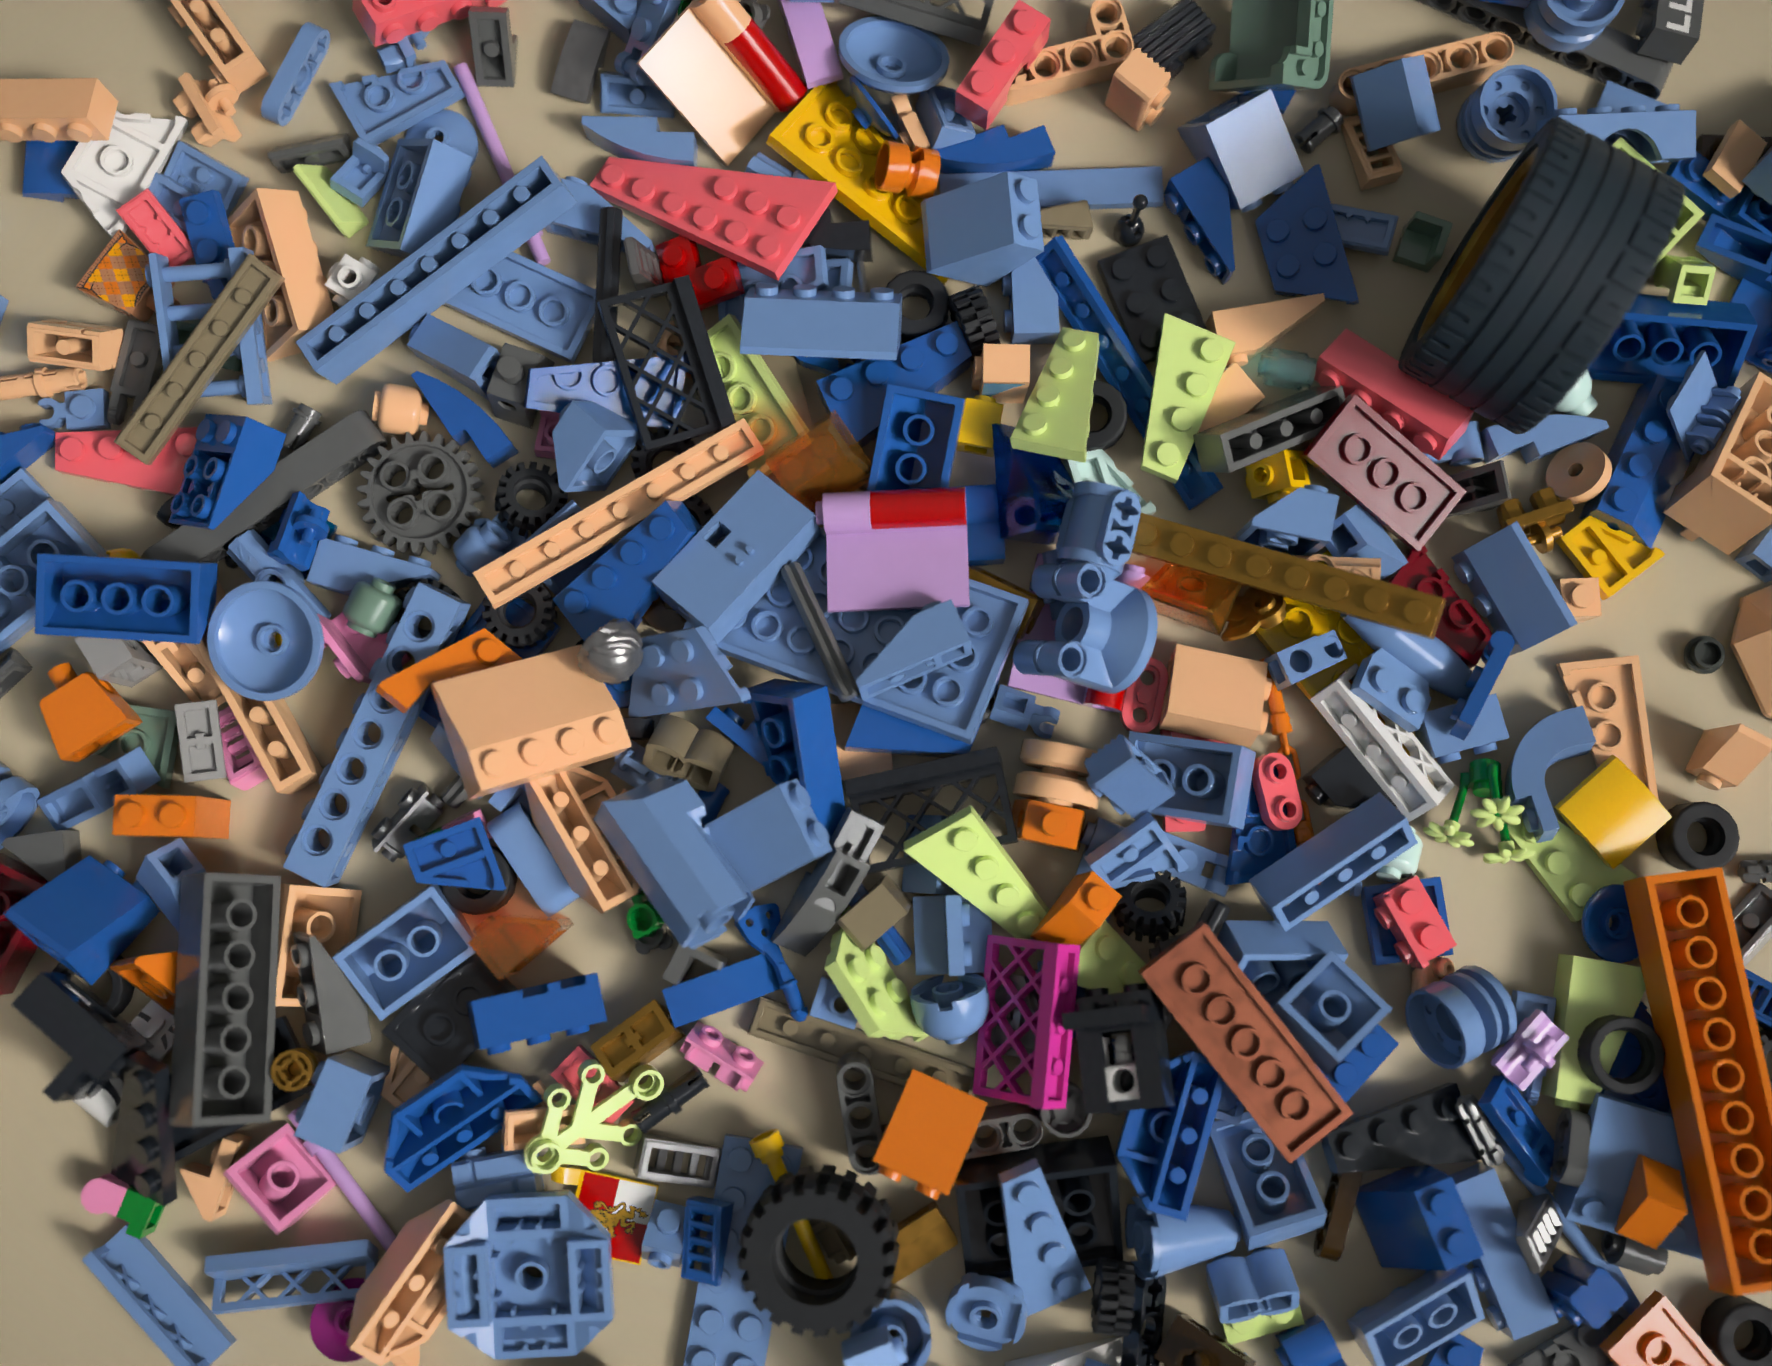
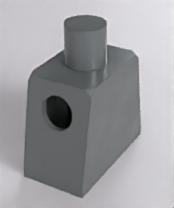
[487,343,555,429]

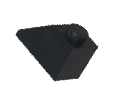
[1302,746,1397,810]

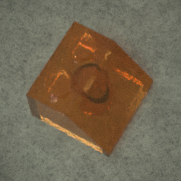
[765,410,872,514]
[468,914,574,980]

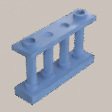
[145,247,273,406]

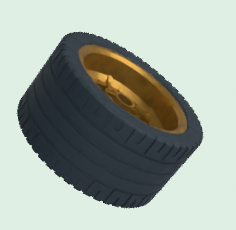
[1398,117,1685,434]

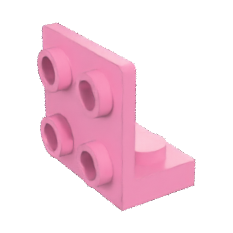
[317,612,412,685]

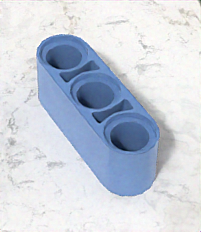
[486,802,580,917]

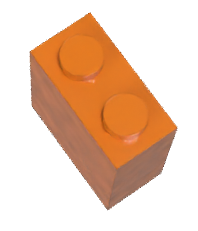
[112,794,231,839]
[873,1069,988,1200]

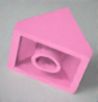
[223,1123,337,1235]

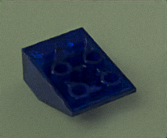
[992,423,1075,545]

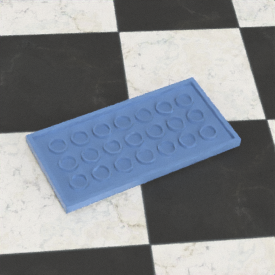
[683,527,1029,745]

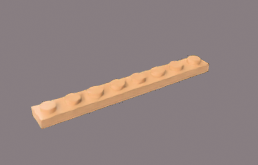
[473,418,764,609]

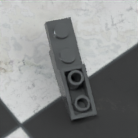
[770,806,885,957]

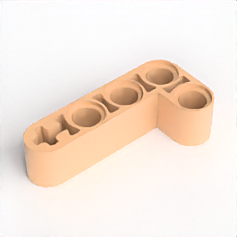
[1004,0,1134,106]

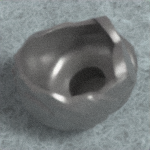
[577,618,643,684]

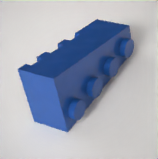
[743,679,846,840]

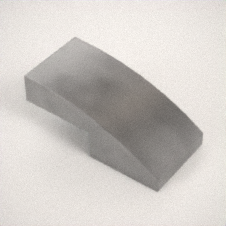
[551,19,611,104]

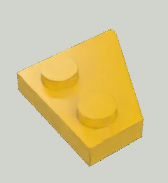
[1555,516,1665,600]

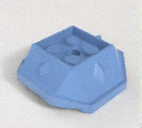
[443,1190,615,1360]

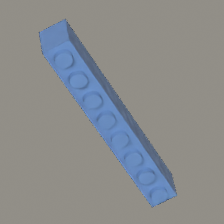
[296,155,578,385]

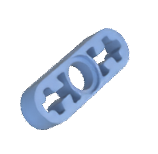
[261,22,330,126]

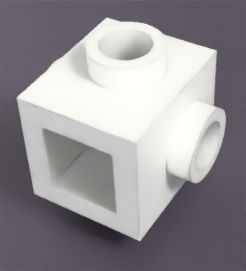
[324,254,381,308]

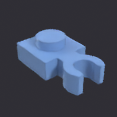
[38,388,111,432]

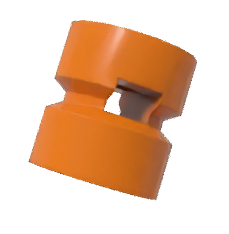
[874,140,941,199]

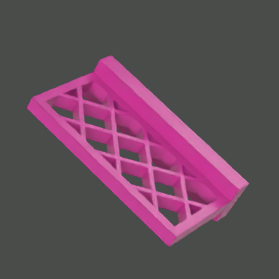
[972,935,1081,1110]

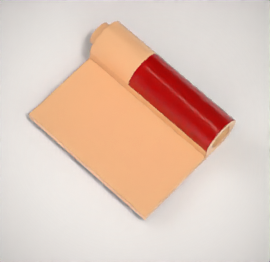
[636,0,807,166]

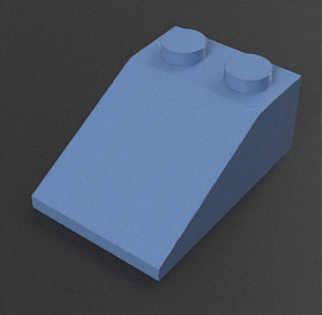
[1128,731,1256,830]
[1209,1111,1327,1251]

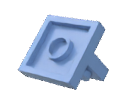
[912,895,992,976]

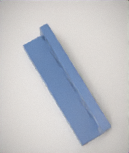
[82,1224,237,1366]
[204,1239,379,1315]

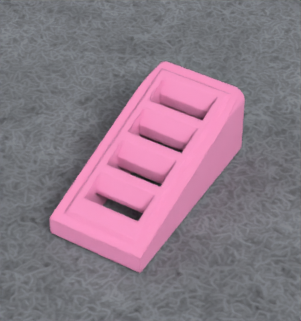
[218,706,269,791]

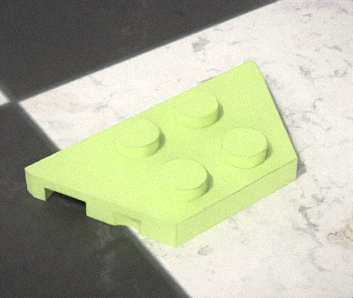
[824,906,929,1042]

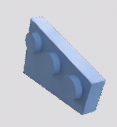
[329,60,465,145]

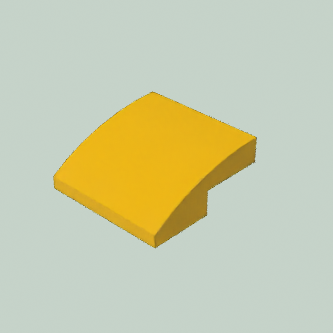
[1554,755,1672,870]

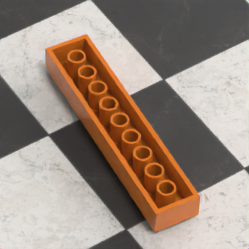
[1623,867,1772,1296]

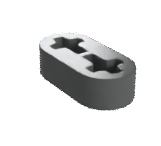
[1552,1108,1591,1187]

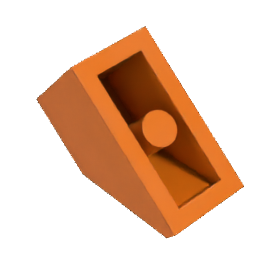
[1031,871,1122,945]

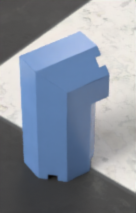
[594,775,756,949]

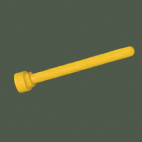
[749,1129,834,1279]

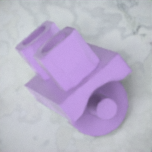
[1490,1009,1570,1092]

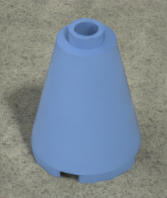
[1125,1196,1241,1280]

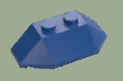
[1115,1050,1225,1221]
[383,1065,543,1192]

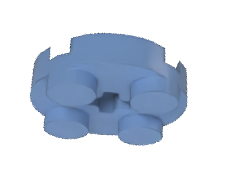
[945,1273,1027,1352]

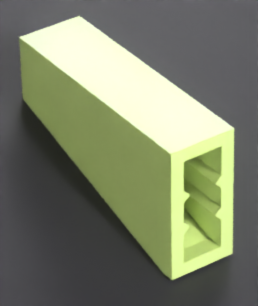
[1541,954,1646,1110]

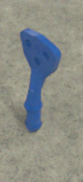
[734,903,808,1022]

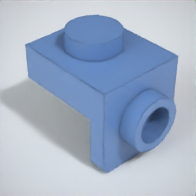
[330,137,389,208]
[642,1199,685,1269]

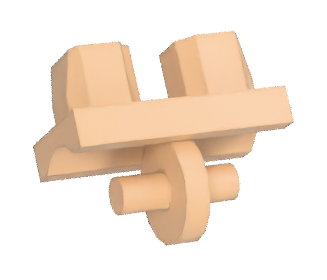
[173,72,242,147]

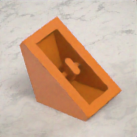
[1614,1154,1687,1249]

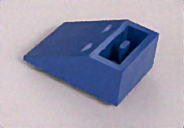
[169,414,287,530]

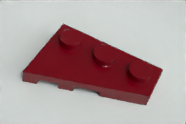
[1388,546,1493,669]

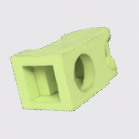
[1653,254,1717,305]

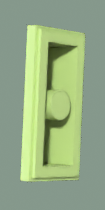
[293,164,369,239]

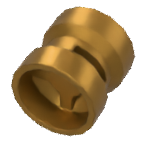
[271,1048,321,1091]

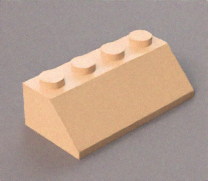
[228,188,336,362]

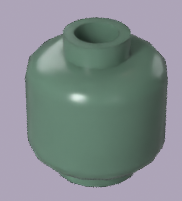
[343,577,403,638]

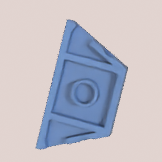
[628,625,751,718]

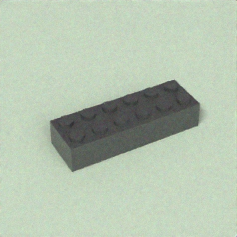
[169,872,281,1127]

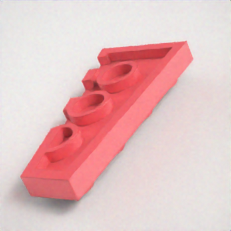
[55,427,197,496]

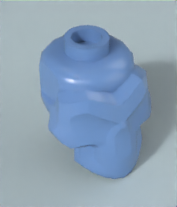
[453,513,528,577]

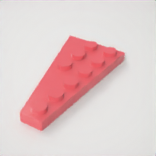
[589,157,838,281]

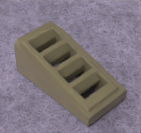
[1040,200,1093,240]

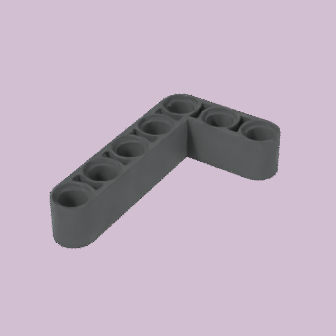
[836,1051,1043,1175]

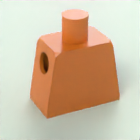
[39,662,143,762]
[1007,799,1086,852]

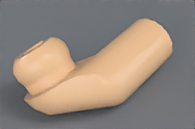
[1411,956,1454,994]

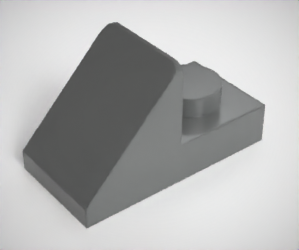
[468,6,518,87]

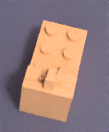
[1663,371,1772,555]

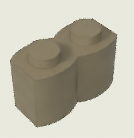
[642,715,735,792]

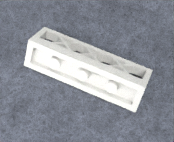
[1310,663,1455,822]

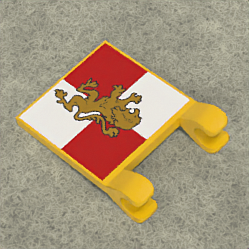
[551,1164,659,1265]

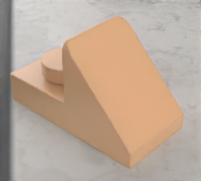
[180,1133,252,1222]

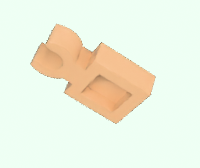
[891,94,930,151]

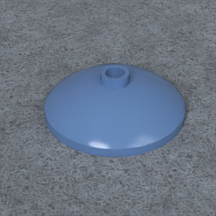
[838,16,949,95]
[207,581,324,701]

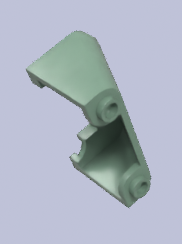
[1208,0,1334,92]

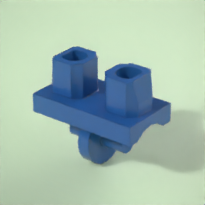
[267,491,330,572]

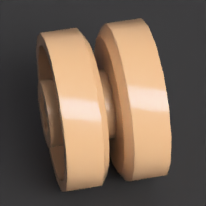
[1012,739,1100,810]

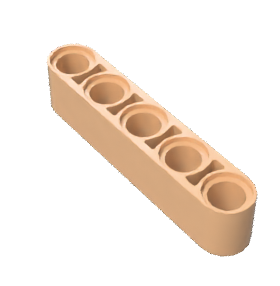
[1329,32,1514,116]

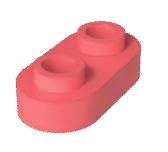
[1120,658,1168,733]
[1252,753,1303,831]

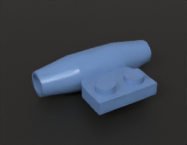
[1340,613,1472,733]

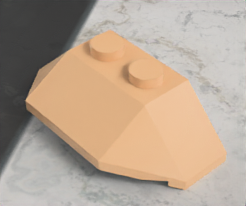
[1730,585,1772,719]
[524,767,639,914]
[347,1199,471,1366]

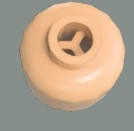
[372,383,430,436]

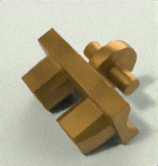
[1496,486,1575,554]

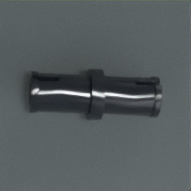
[631,1065,710,1134]

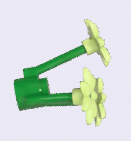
[1423,758,1535,864]

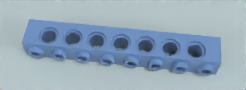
[283,582,472,888]

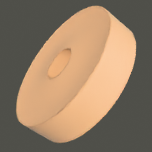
[1546,442,1612,504]

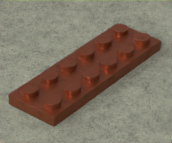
[1138,920,1354,1164]

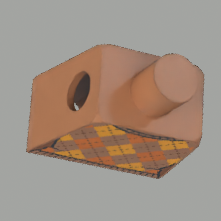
[75,229,180,322]

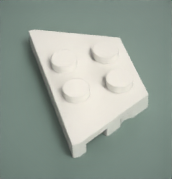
[61,111,189,239]

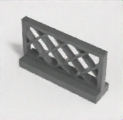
[838,0,995,46]

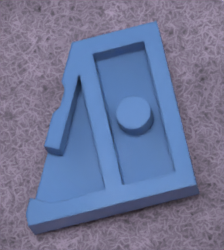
[1084,812,1190,889]

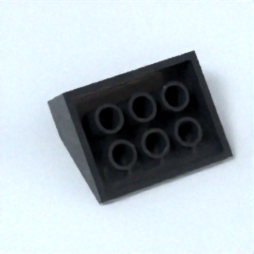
[954,1135,1124,1278]

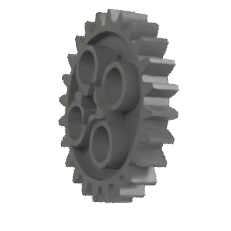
[357,431,485,556]

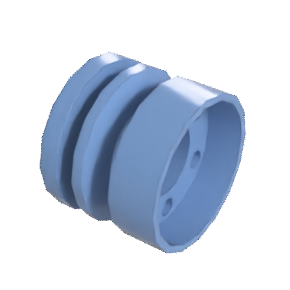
[1457,65,1558,163]
[1405,965,1517,1069]

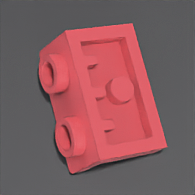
[1372,875,1457,969]

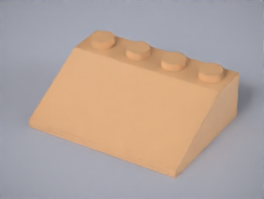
[431,644,632,800]

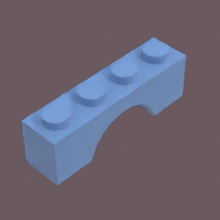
[1536,104,1696,163]

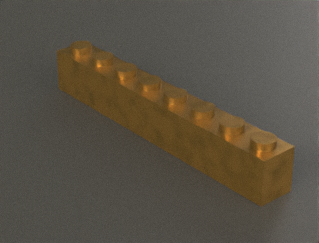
[1132,513,1446,640]

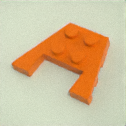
[375,628,522,714]

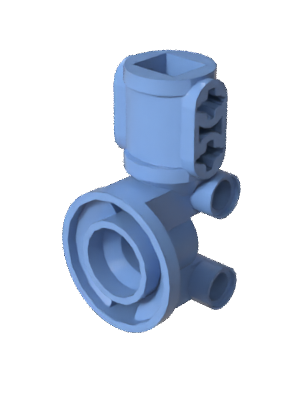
[1013,481,1158,694]

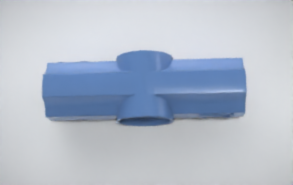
[226,529,332,619]

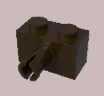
[1154,1314,1256,1366]

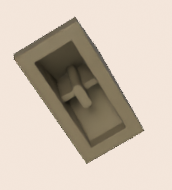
[836,874,912,951]

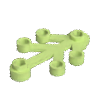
[523,1059,664,1174]

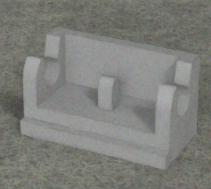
[174,699,227,783]

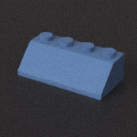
[740,283,902,360]

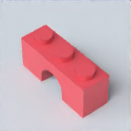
[955,0,1051,131]

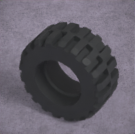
[737,1165,900,1337]

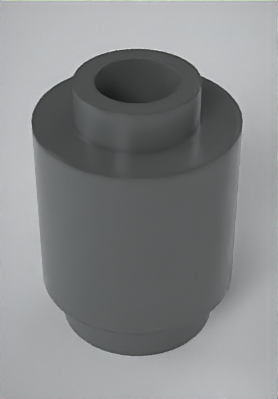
[1601,1231,1668,1276]

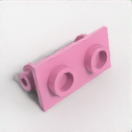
[679,1021,764,1092]

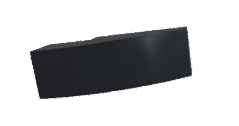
[800,209,873,262]

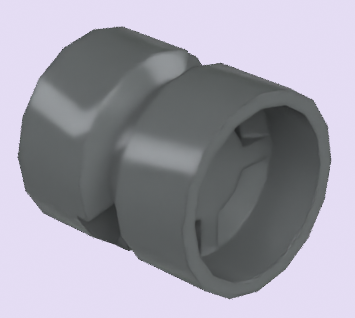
[1036,1080,1092,1138]

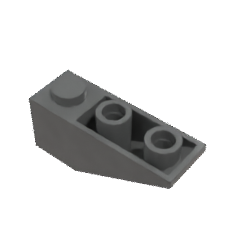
[291,931,372,1055]

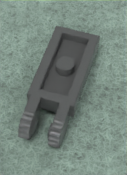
[107,319,162,425]

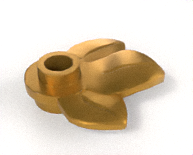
[1215,587,1287,642]

